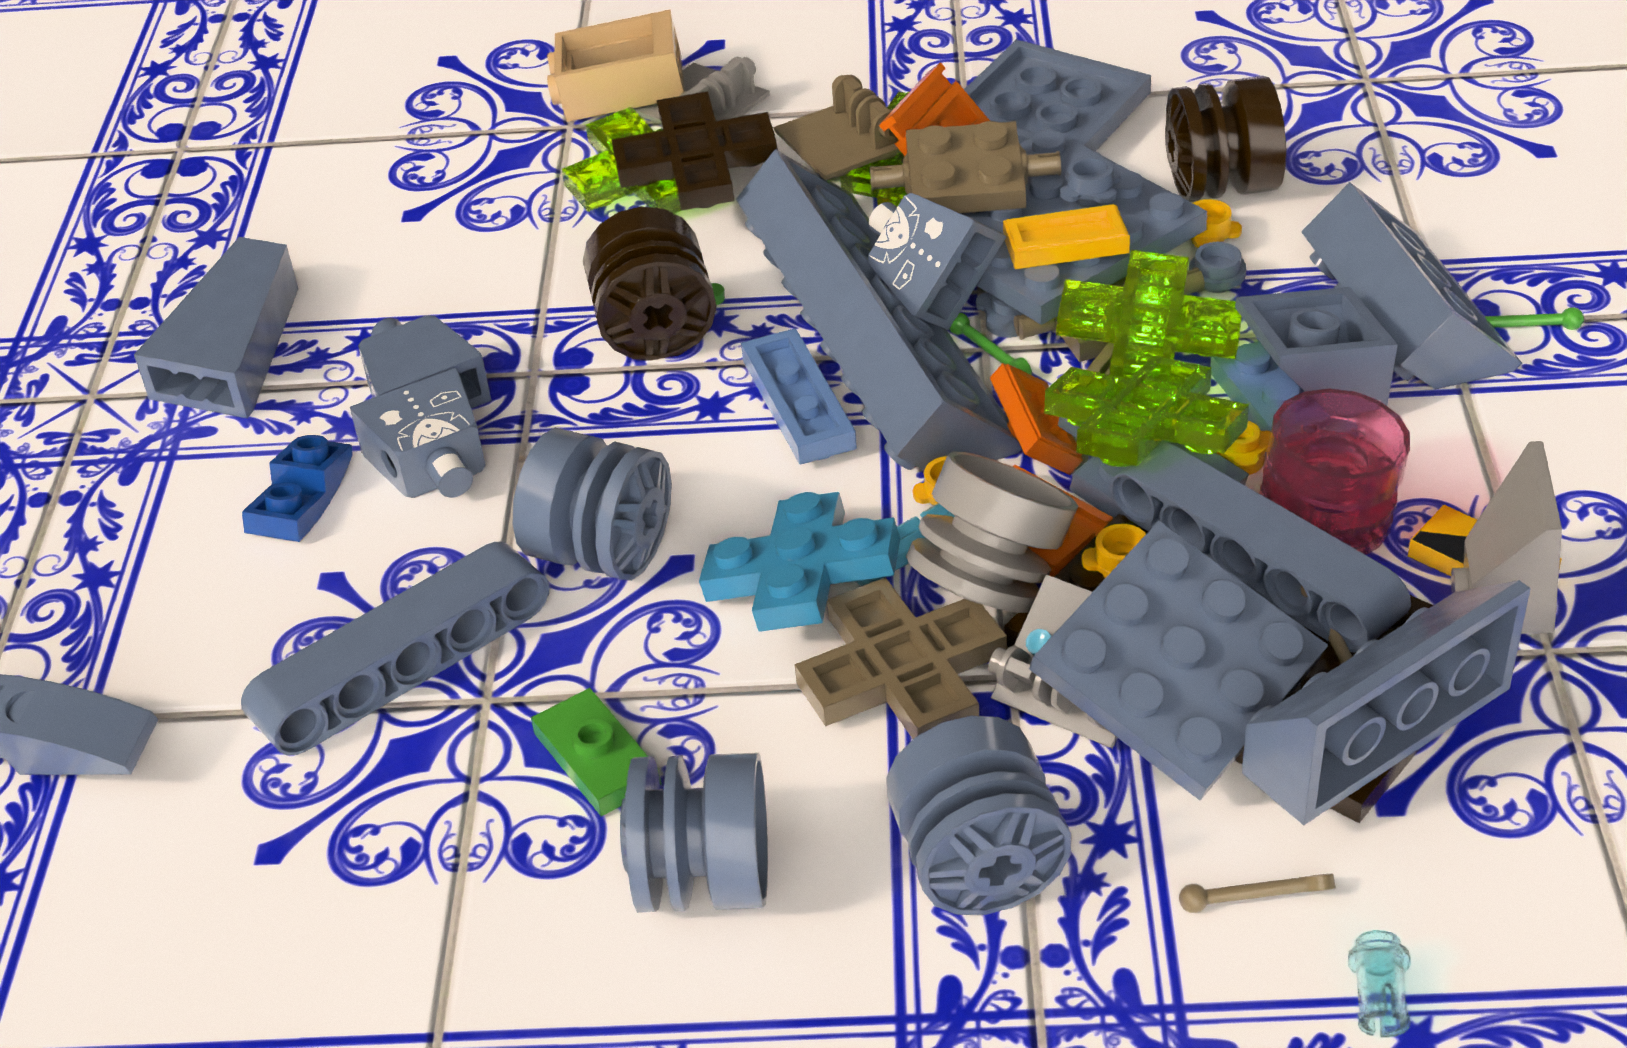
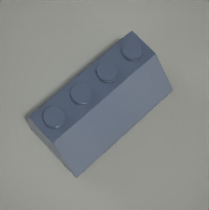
[1301,182,1522,390]
[1242,580,1531,826]

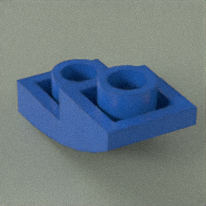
[242,435,353,542]

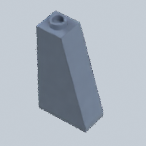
[134,237,299,418]

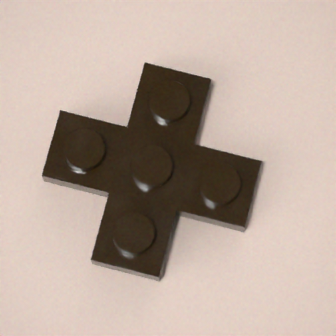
[611,91,778,211]

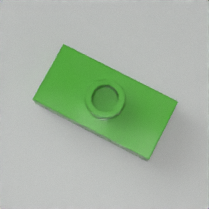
[531,688,661,817]

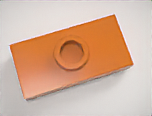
[990,363,1083,475]

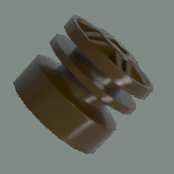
[1165,76,1286,202]
[582,206,717,360]

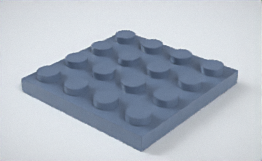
[960,128,1207,325]

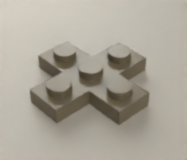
[794,577,1007,739]

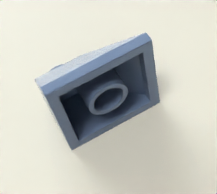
[1235,287,1398,416]

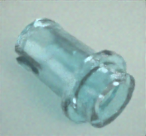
[1347,930,1411,1038]

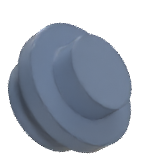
[1189,242,1247,293]

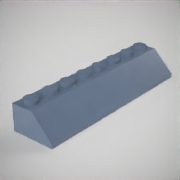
[736,149,1022,470]

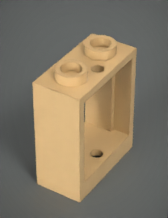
[547,9,684,122]

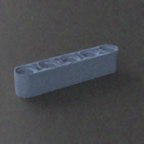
[1110,443,1411,652]
[241,541,550,755]

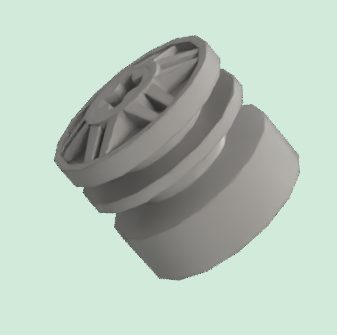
[906,451,1078,613]

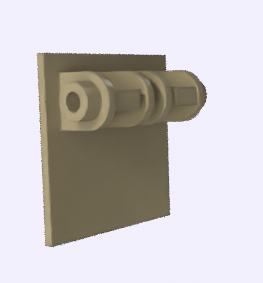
[774,74,901,180]

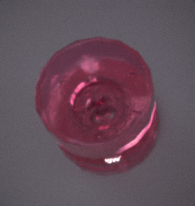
[1259,388,1410,555]

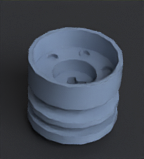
[512,427,672,581]
[886,716,1071,915]
[620,752,768,913]

